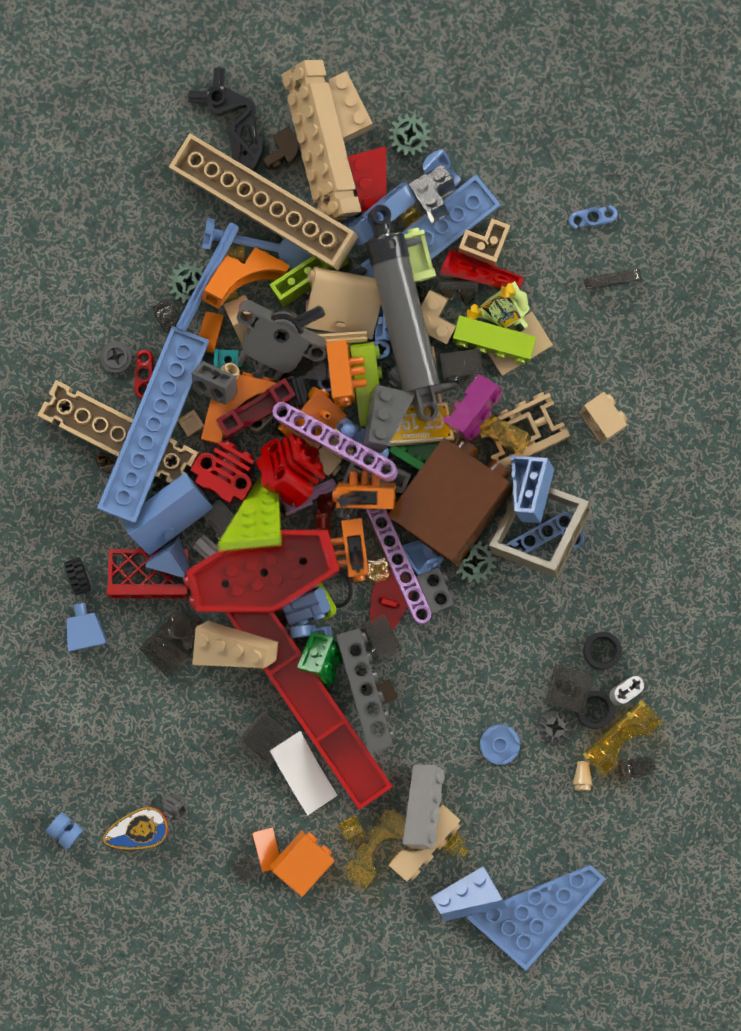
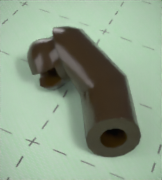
[96,454,116,473]

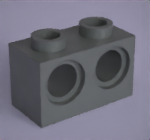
[191,361,237,405]
[416,567,456,614]

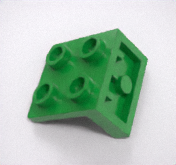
[389,443,439,471]
[297,631,343,688]

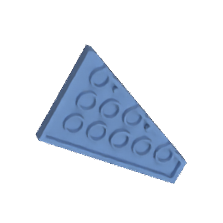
[466,865,606,970]

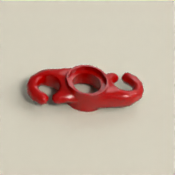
[134,349,154,399]

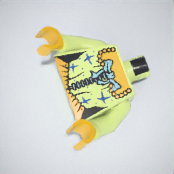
[467,281,529,332]

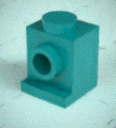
[214,349,243,369]

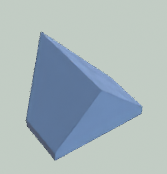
[145,537,189,578]

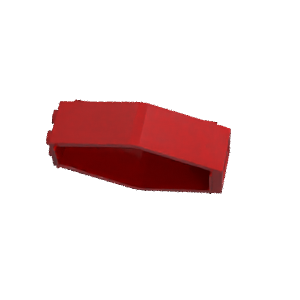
[184,530,340,613]

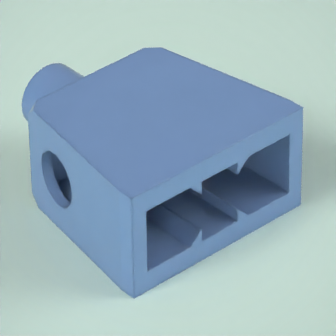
[67,603,108,651]

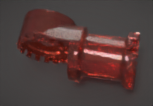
[313,493,335,533]

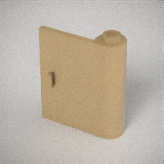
[305,267,381,339]

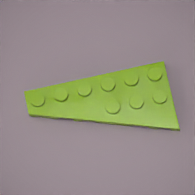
[218,478,281,551]

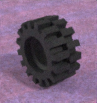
[64,557,91,596]

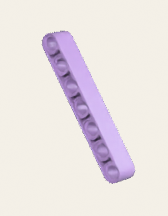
[273,402,397,482]
[364,508,431,624]

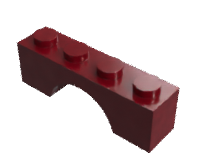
[216,378,296,440]

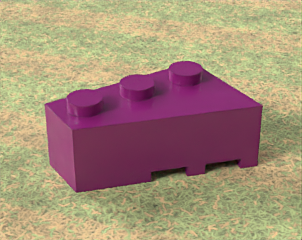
[443,374,502,442]

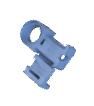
[290,625,332,638]

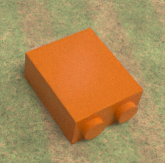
[269,830,335,897]

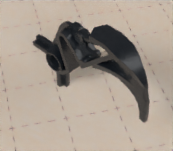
[188,67,265,171]

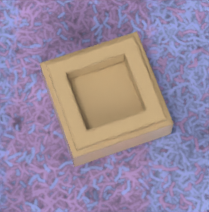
[178,410,204,437]

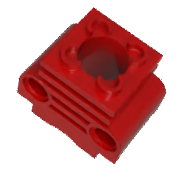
[256,432,325,508]
[191,440,256,505]

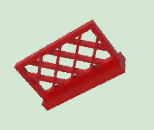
[107,549,189,599]

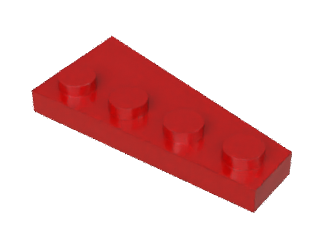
[347,146,386,214]
[440,249,524,289]

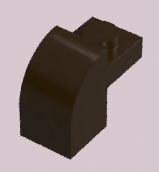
[263,126,299,170]
[359,668,398,705]

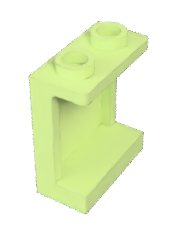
[394,228,436,283]

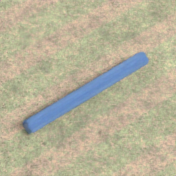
[176,223,239,331]

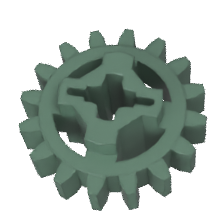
[389,114,431,157]
[168,262,204,305]
[454,541,497,584]

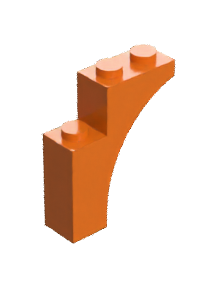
[202,247,290,309]
[201,372,276,445]

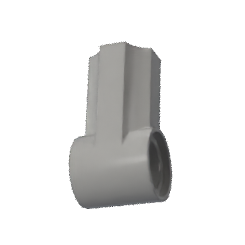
[193,535,219,559]

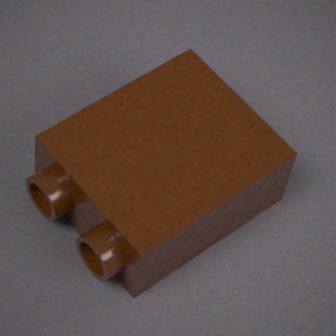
[387,437,513,568]

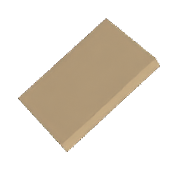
[487,312,553,376]

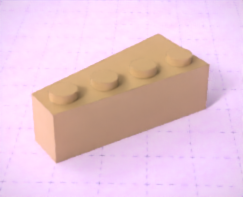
[192,621,278,668]

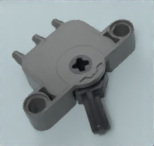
[237,300,327,381]

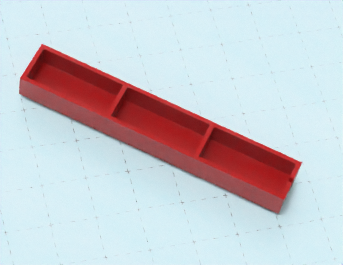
[225,612,393,810]

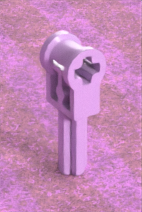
[279,479,337,516]

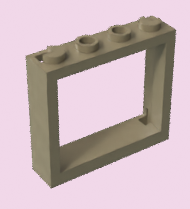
[489,487,591,579]

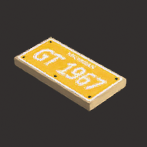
[388,402,455,446]

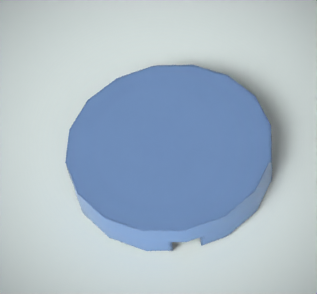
[480,725,520,765]

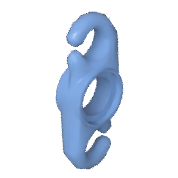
[568,205,618,229]

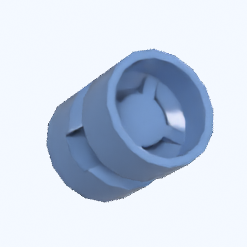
[45,812,84,850]

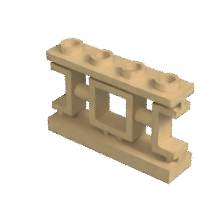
[479,392,570,467]

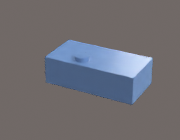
[121,472,213,555]

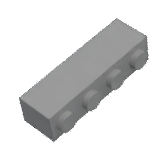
[403,765,445,849]

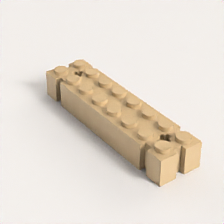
[281,60,361,223]
[38,380,200,484]

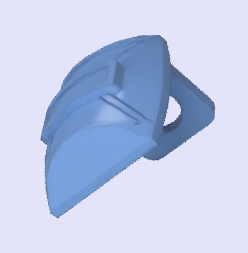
[423,150,461,193]
[402,541,444,575]

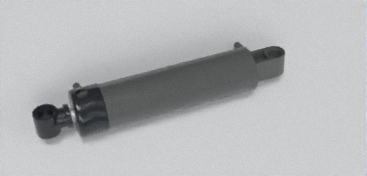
[366,205,457,422]

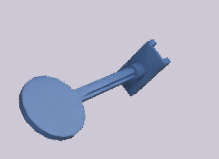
[202,218,312,270]

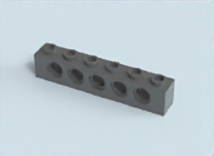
[336,628,396,753]

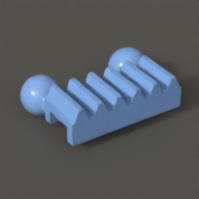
[336,417,389,458]

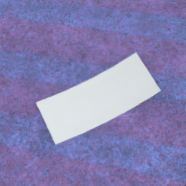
[270,731,338,815]

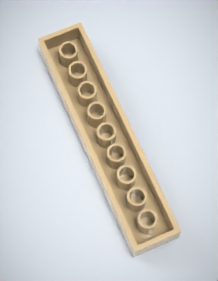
[169,133,358,271]

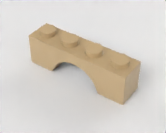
[389,804,461,881]

